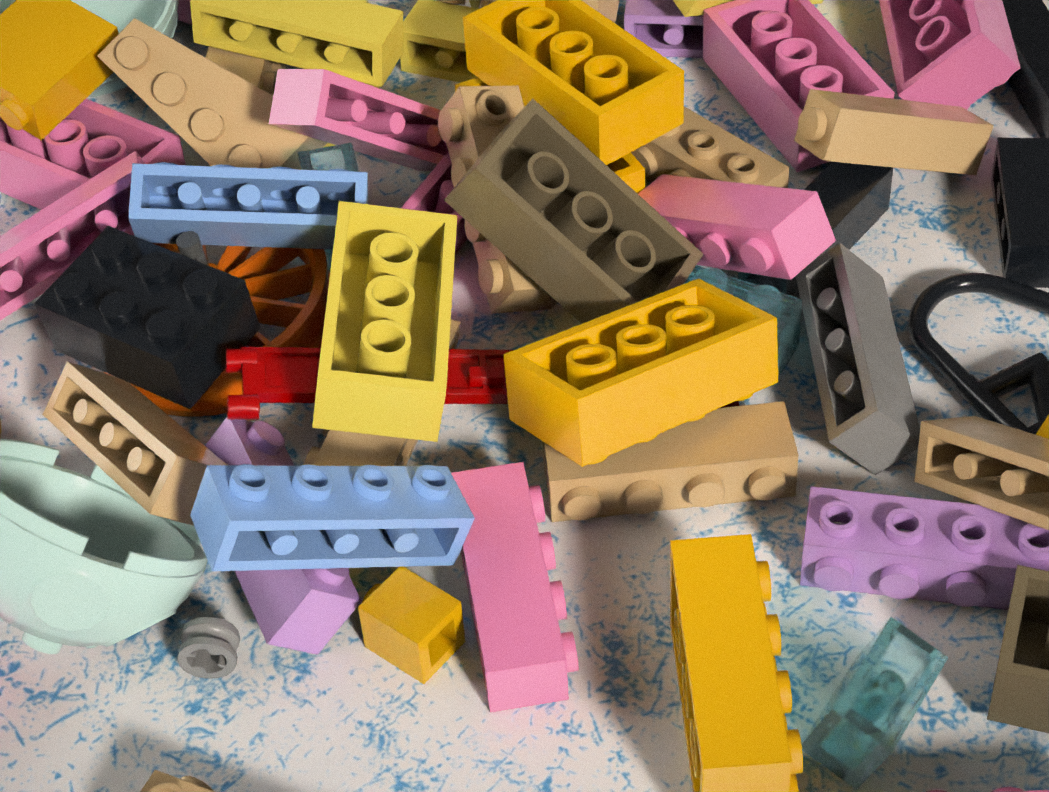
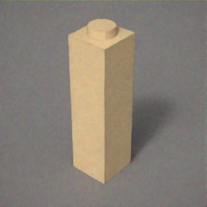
[794,89,994,175]

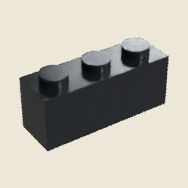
[991,137,1049,288]

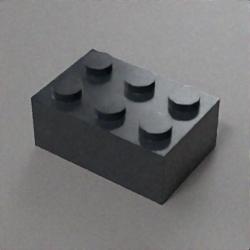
[34,226,261,409]

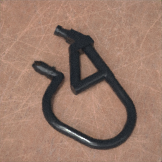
[907,273,1049,435]

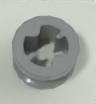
[177,617,240,679]

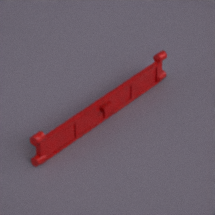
[225,347,740,420]

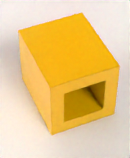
[358,567,466,684]

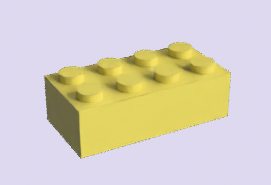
[312,201,457,442]

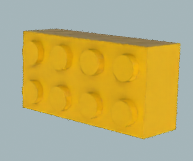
[463,0,684,165]
[503,278,778,467]
[670,534,803,792]

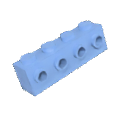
[128,162,368,249]
[190,464,475,571]

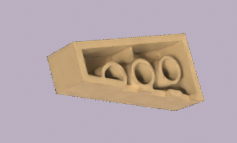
[98,18,328,170]

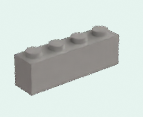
[796,243,920,475]

